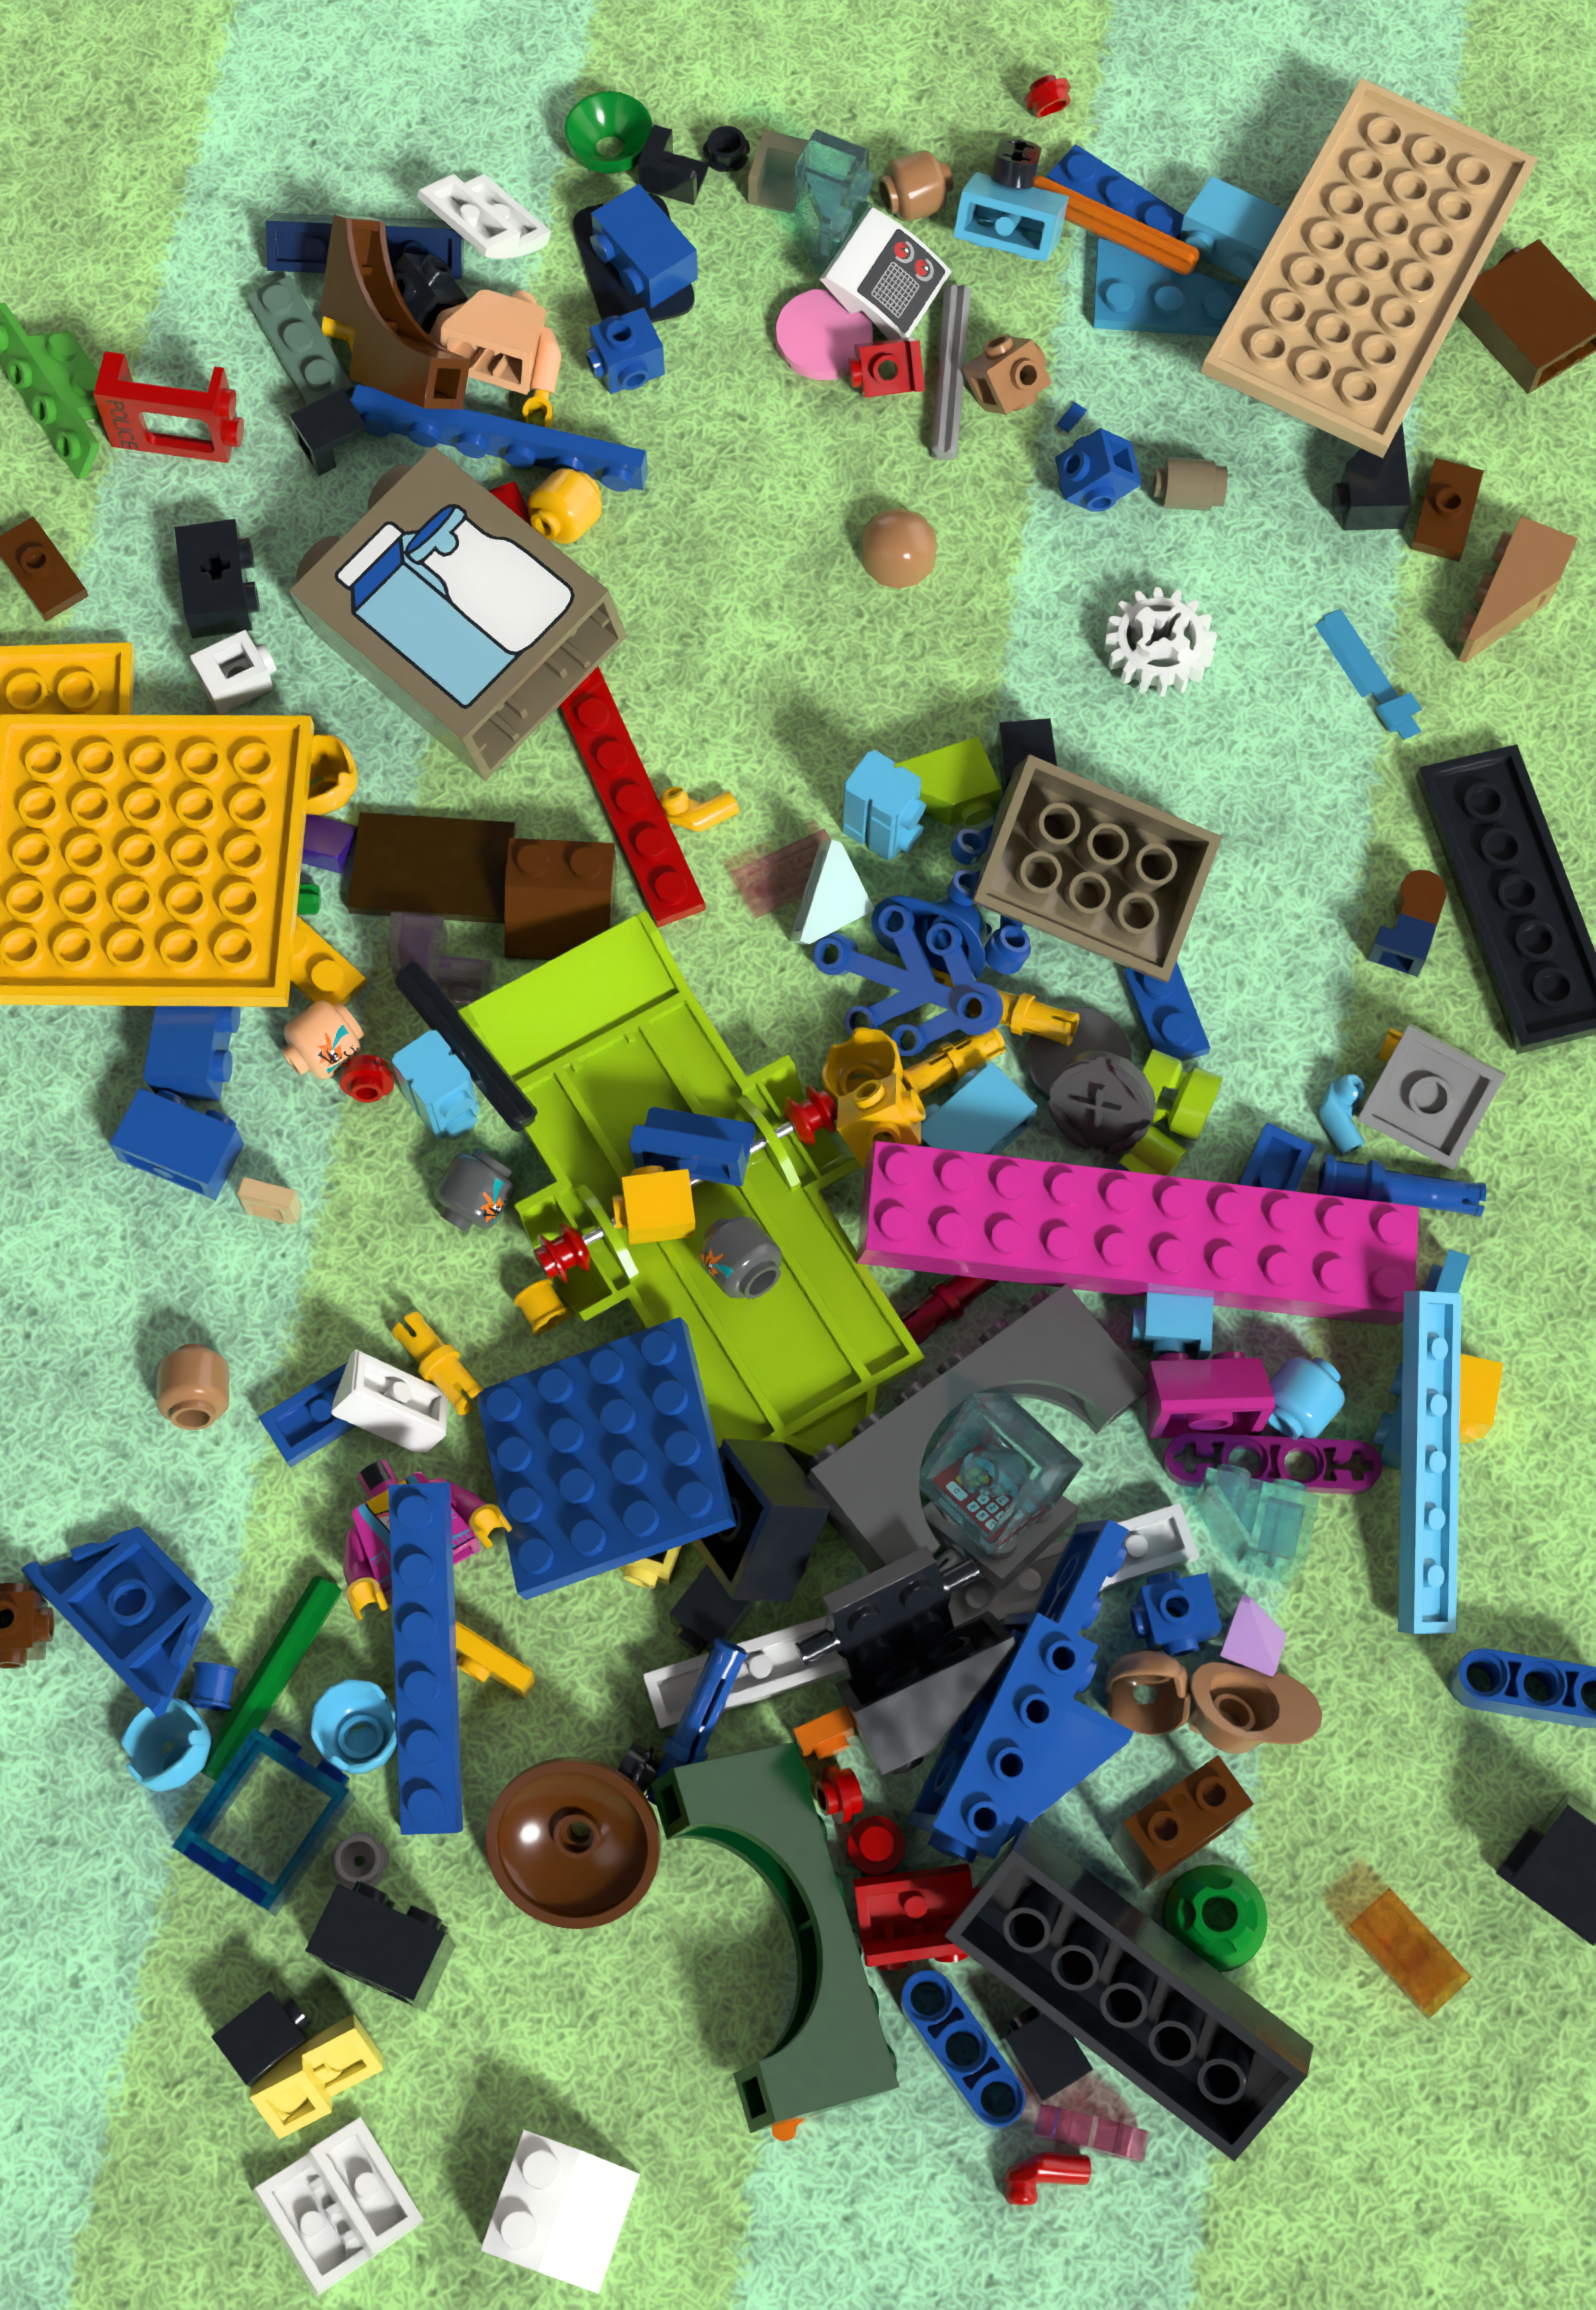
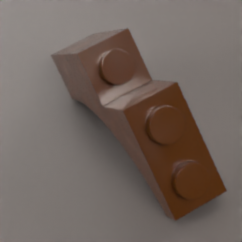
[319,214,470,410]

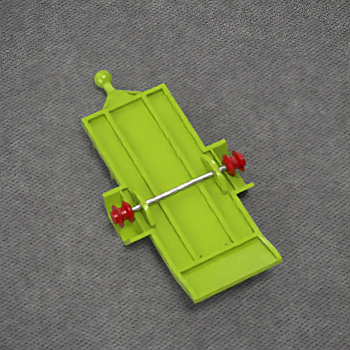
[458,910,925,1461]

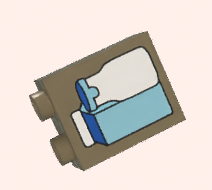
[289,446,627,781]

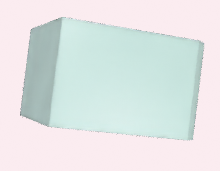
[790,839,875,944]

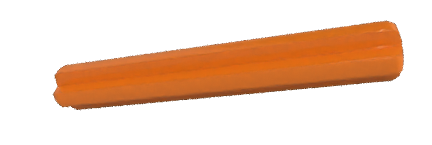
[1033,176,1200,276]

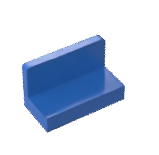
[630,1107,756,1187]

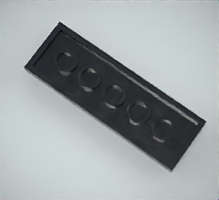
[1416,744,1596,1054]

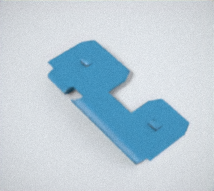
[1315,609,1422,740]

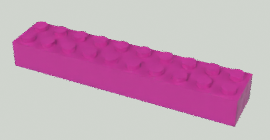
[856,1141,1419,1326]

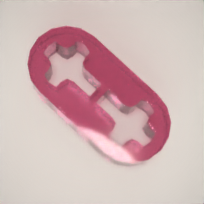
[1033,2104,1150,2163]

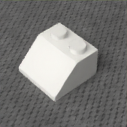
[480,2130,640,2294]

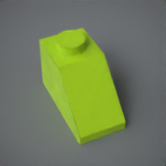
[894,736,1001,826]

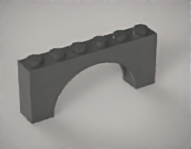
[807,1284,1151,1573]

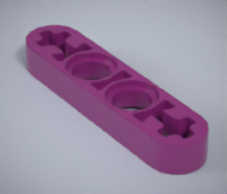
[1163,1433,1383,1495]

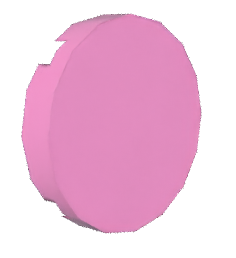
[776,289,873,380]

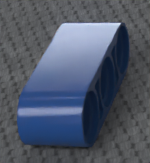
[1448,1649,1596,1728]
[900,1970,1026,2130]

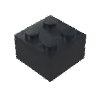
[692,1438,831,1602]
[305,1881,456,2012]

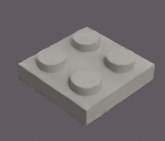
[1357,1023,1506,1170]

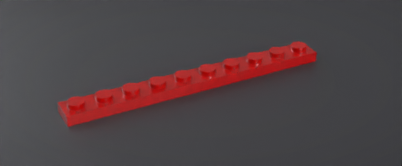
[488,481,705,928]

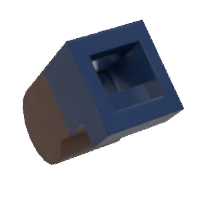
[1368,870,1446,977]

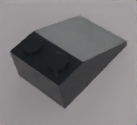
[835,1610,1018,1776]

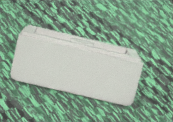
[331,1349,448,1452]

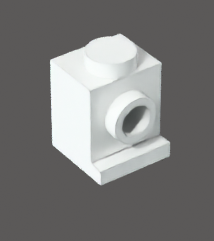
[190,630,277,715]

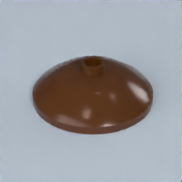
[486,1757,661,1929]

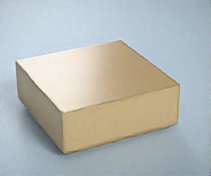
[237,1177,302,1225]

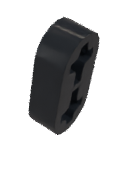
[991,138,1042,189]

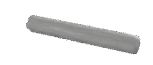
[931,284,971,461]

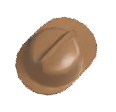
[1189,1662,1322,1754]

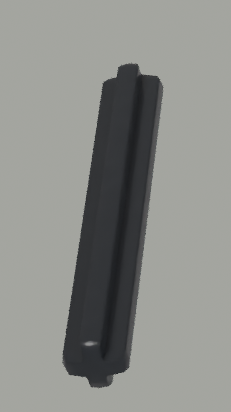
[395,962,538,1132]

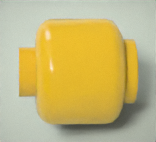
[527,468,602,545]

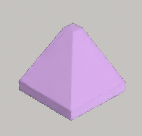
[1220,1594,1287,1677]

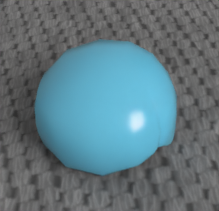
[310,1679,398,1774]
[121,1696,211,1792]

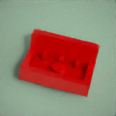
[852,1863,973,1971]

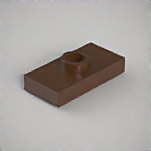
[1411,458,1484,562]
[0,516,88,622]

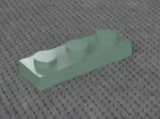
[246,275,354,406]

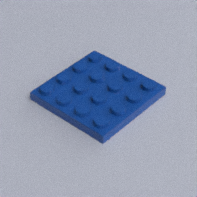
[477,1317,737,1600]

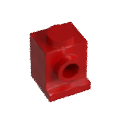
[848,337,925,398]

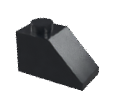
[1332,422,1412,530]

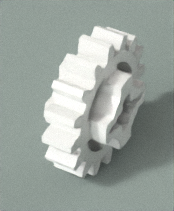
[1104,587,1217,697]

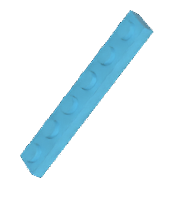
[1398,1291,1462,1634]

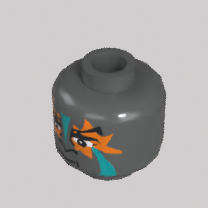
[434,1149,515,1233]
[699,1216,782,1299]

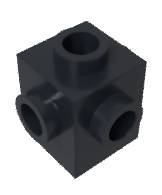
[392,253,468,334]

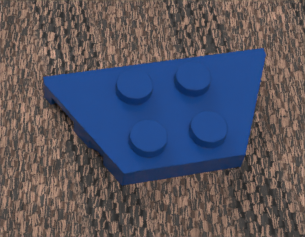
[21,1527,214,1719]

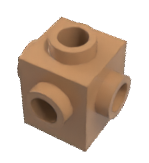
[962,334,1052,415]

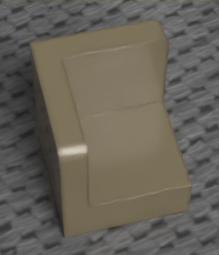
[748,130,810,213]

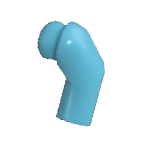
[1319,1074,1366,1156]

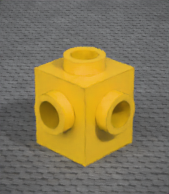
[837,1073,926,1169]

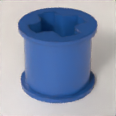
[186,1662,238,1712]

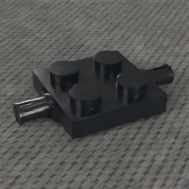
[795,1546,981,1679]

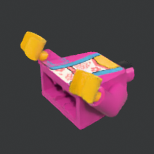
[343,1459,512,1620]

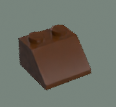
[504,838,617,960]

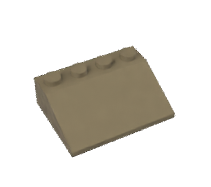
[972,755,1222,983]

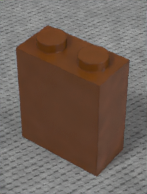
[1457,239,1596,394]

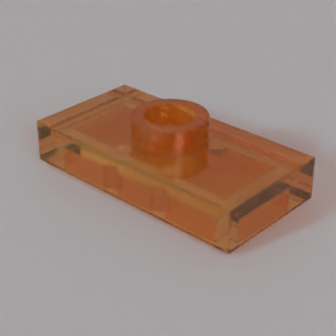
[1345,1887,1473,2019]

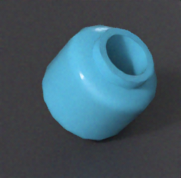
[1267,1357,1345,1440]

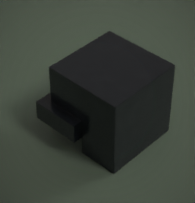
[1496,1791,1596,1946]

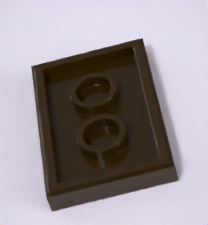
[348,812,516,924]

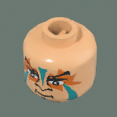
[281,1000,364,1080]

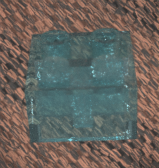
[794,129,874,278]
[1192,1464,1320,1585]

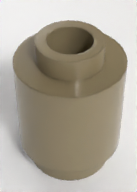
[1153,457,1228,511]

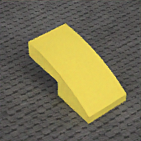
[249,2014,384,2139]

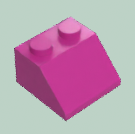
[1144,1351,1275,1439]

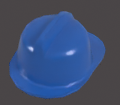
[871,895,993,979]

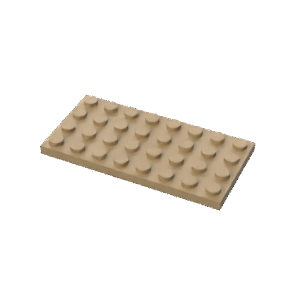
[1200,78,1538,458]

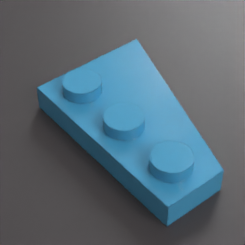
[1093,237,1242,337]

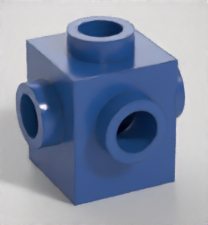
[585,308,665,394]
[1055,428,1142,512]
[1129,1571,1222,1658]

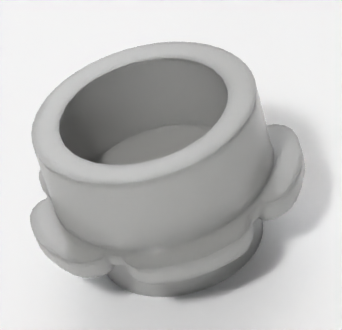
[331,1832,389,1889]

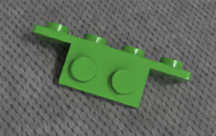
[0,303,101,479]

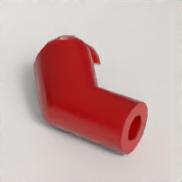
[1002,2152,1091,2206]

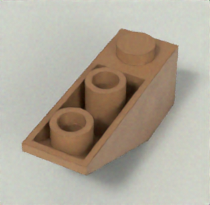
[1456,516,1578,663]

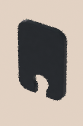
[573,194,695,323]

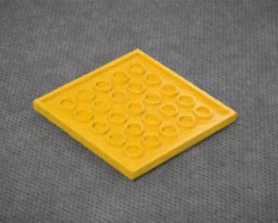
[0,714,315,1007]

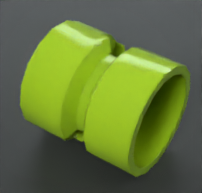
[1143,1049,1223,1142]

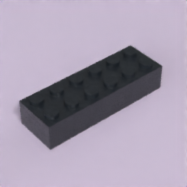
[944,1823,1314,2162]

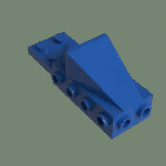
[906,1519,1134,1864]

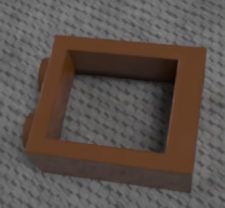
[1109,1755,1254,1890]

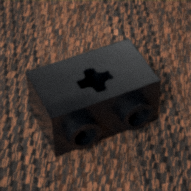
[174,519,260,639]

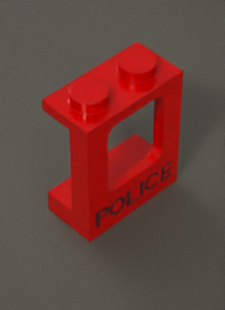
[93,351,244,463]

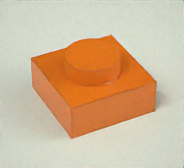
[793,1705,856,1761]

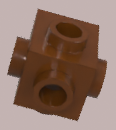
[0,1583,55,1669]

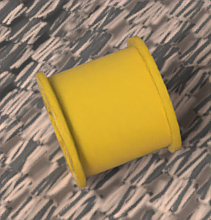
[513,1279,571,1336]

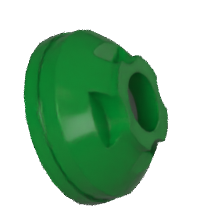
[565,91,653,174]
[1161,1864,1268,1973]

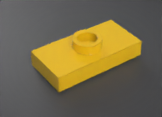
[455,1620,536,1699]

